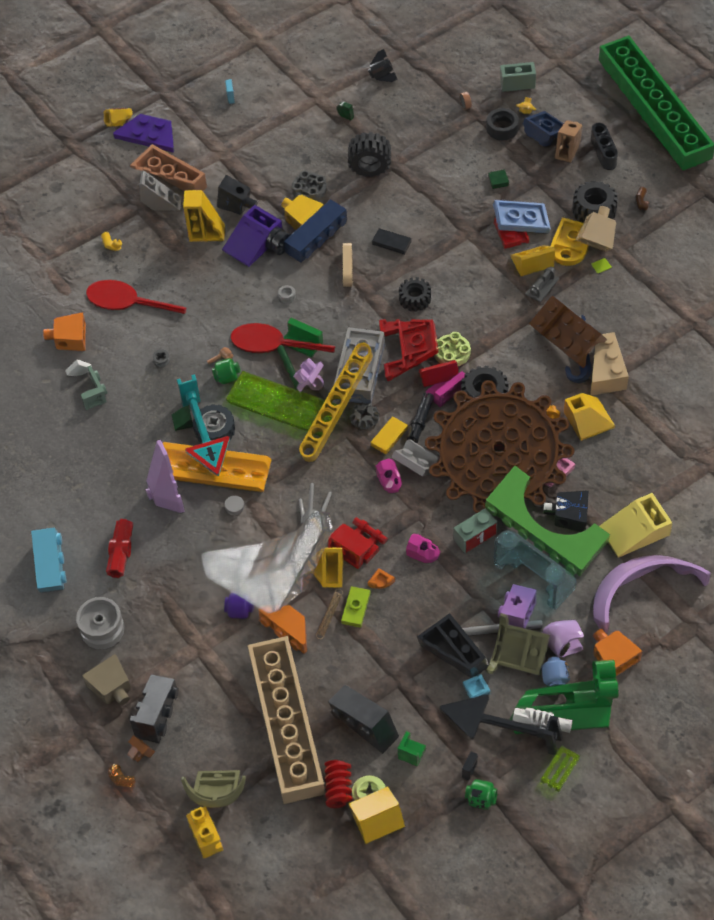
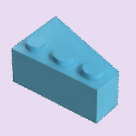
[31,527,67,593]

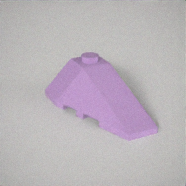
[145,440,185,513]

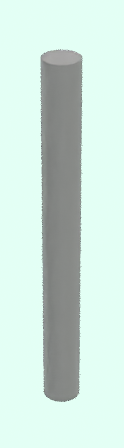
[462,620,543,636]

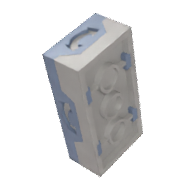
[334,327,385,404]

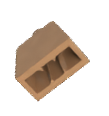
[555,121,583,163]

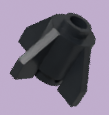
[368,49,398,82]

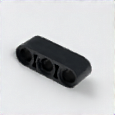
[590,123,618,170]

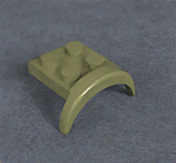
[487,613,550,675]
[181,770,246,808]

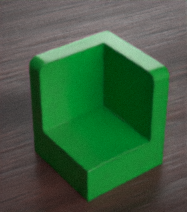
[398,731,426,767]

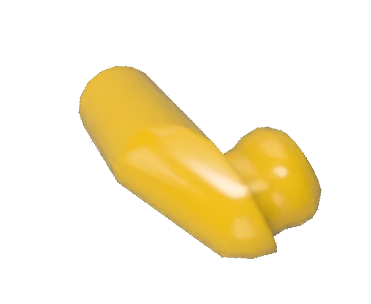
[101,232,122,251]

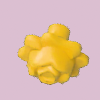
[516,97,536,114]

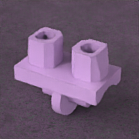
[293,358,324,392]

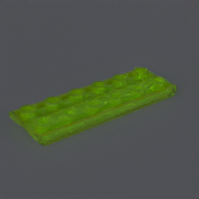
[226,371,338,437]

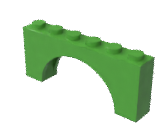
[485,466,610,576]

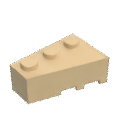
[591,332,629,396]

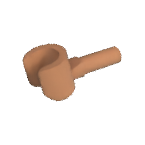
[207,347,233,364]

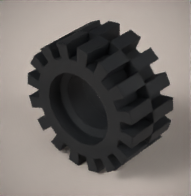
[399,277,431,312]

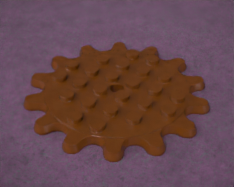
[425,381,575,513]

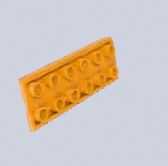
[162,442,272,492]

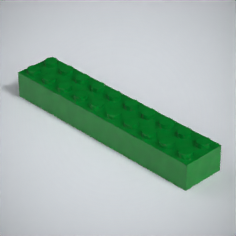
[599,35,714,171]

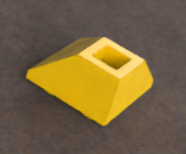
[564,393,615,441]

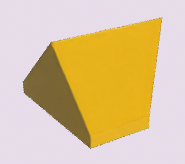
[305,548,343,587]

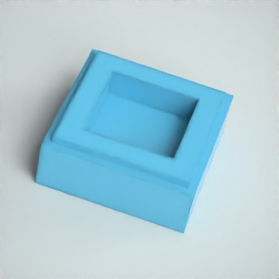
[225,79,235,104]
[463,674,490,698]

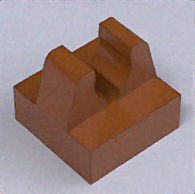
[127,735,155,762]

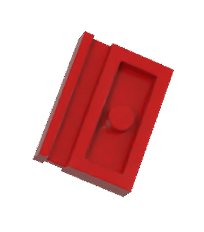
[494,218,529,249]

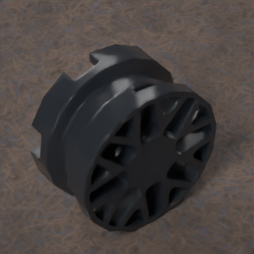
[266,227,291,255]

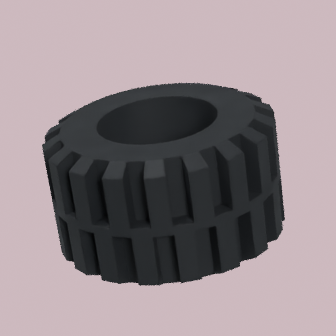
[348,132,391,177]
[572,181,618,223]
[461,366,509,398]

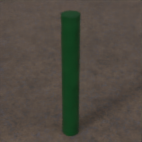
[277,345,299,391]

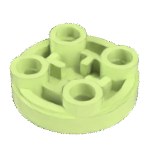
[434,332,471,366]

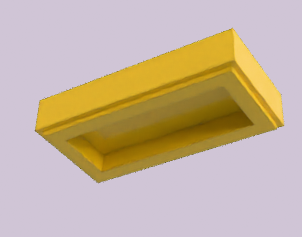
[371,416,408,455]

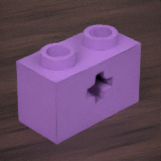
[498,584,536,628]

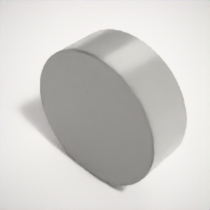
[278,285,296,303]
[225,496,244,515]

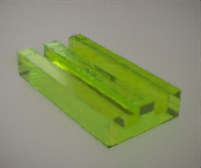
[540,746,580,792]

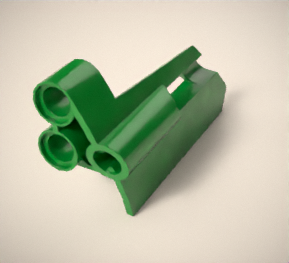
[509,660,619,734]

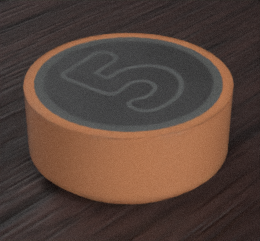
[460,92,472,110]

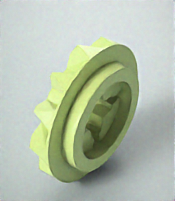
[352,776,385,801]

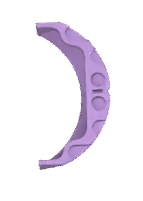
[593,555,711,634]

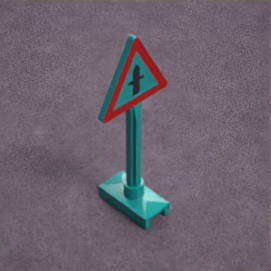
[177,374,230,476]

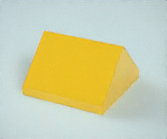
[511,245,555,276]
[348,787,405,844]

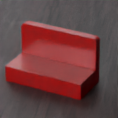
[419,360,459,387]
[327,524,374,569]

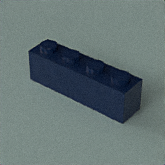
[284,199,347,263]

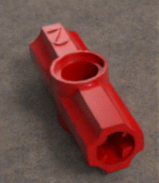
[106,519,134,578]

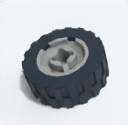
[193,404,235,443]

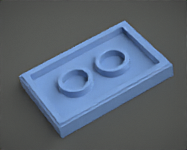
[493,200,551,233]

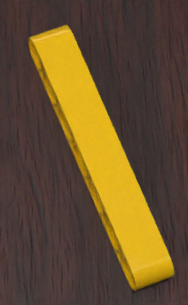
[299,343,373,462]

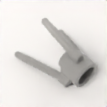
[298,483,332,529]

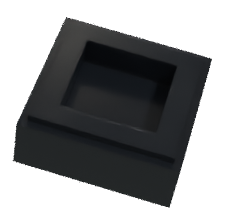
[462,751,478,780]

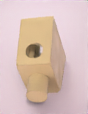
[576,206,616,252]

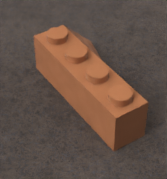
[130,144,207,191]

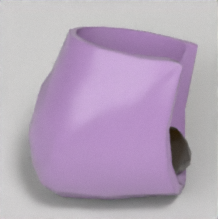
[542,620,584,657]

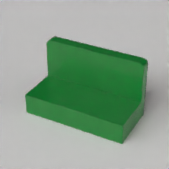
[283,318,323,357]

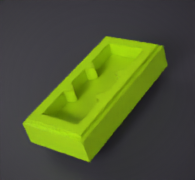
[341,586,371,628]

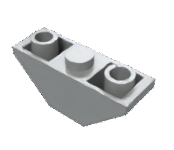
[139,170,182,210]

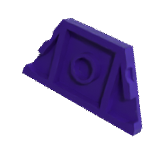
[113,114,174,152]

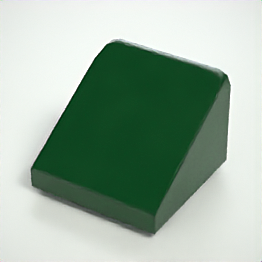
[171,405,193,431]

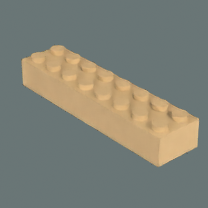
[248,636,325,804]

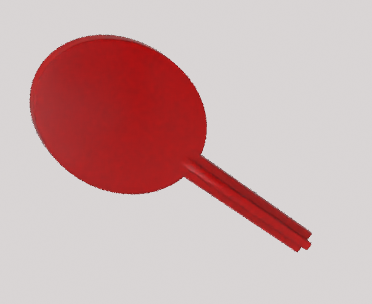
[86,280,187,314]
[231,323,335,353]

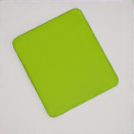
[591,258,612,273]

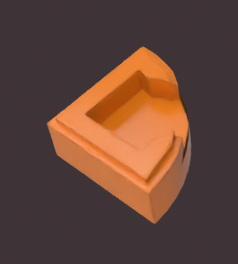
[367,568,395,589]

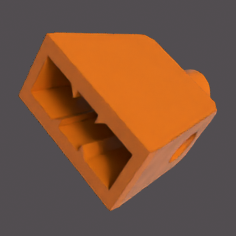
[43,312,86,351]
[593,629,642,676]

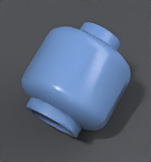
[542,657,570,687]

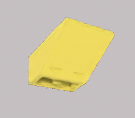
[599,493,672,558]

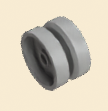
[76,597,125,649]

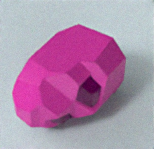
[376,458,402,493]
[406,533,440,563]

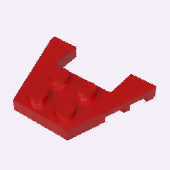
[379,319,439,381]

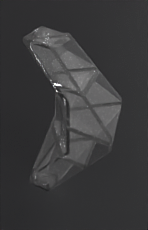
[202,511,334,613]

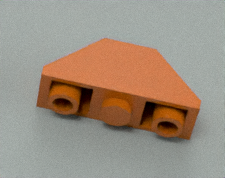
[259,605,307,654]

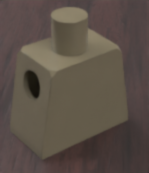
[82,654,131,706]

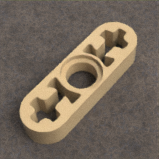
[343,243,352,287]

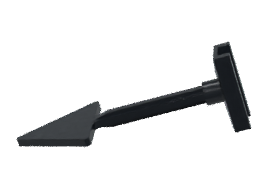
[440,695,563,756]

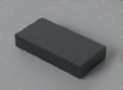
[372,228,411,255]

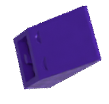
[222,205,283,267]

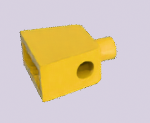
[281,195,324,230]

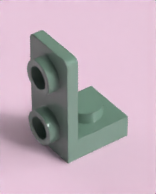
[80,365,108,410]

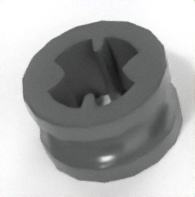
[153,349,170,367]

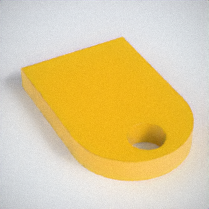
[551,217,589,266]

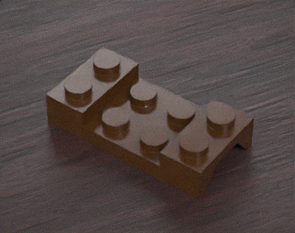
[529,295,607,368]

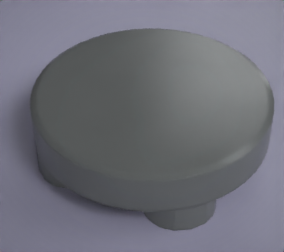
[292,170,327,201]

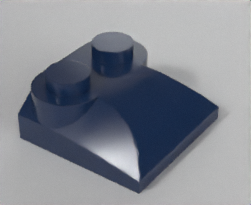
[523,111,564,146]

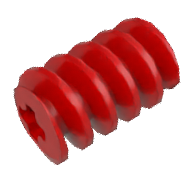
[324,760,353,809]

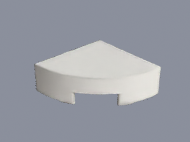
[65,359,92,376]

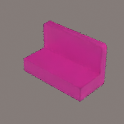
[425,371,465,407]

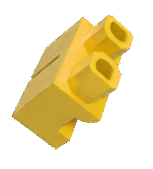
[186,807,223,859]

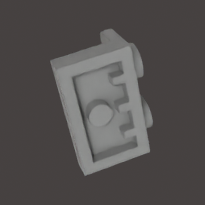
[392,440,439,476]

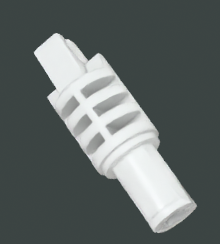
[513,708,572,733]

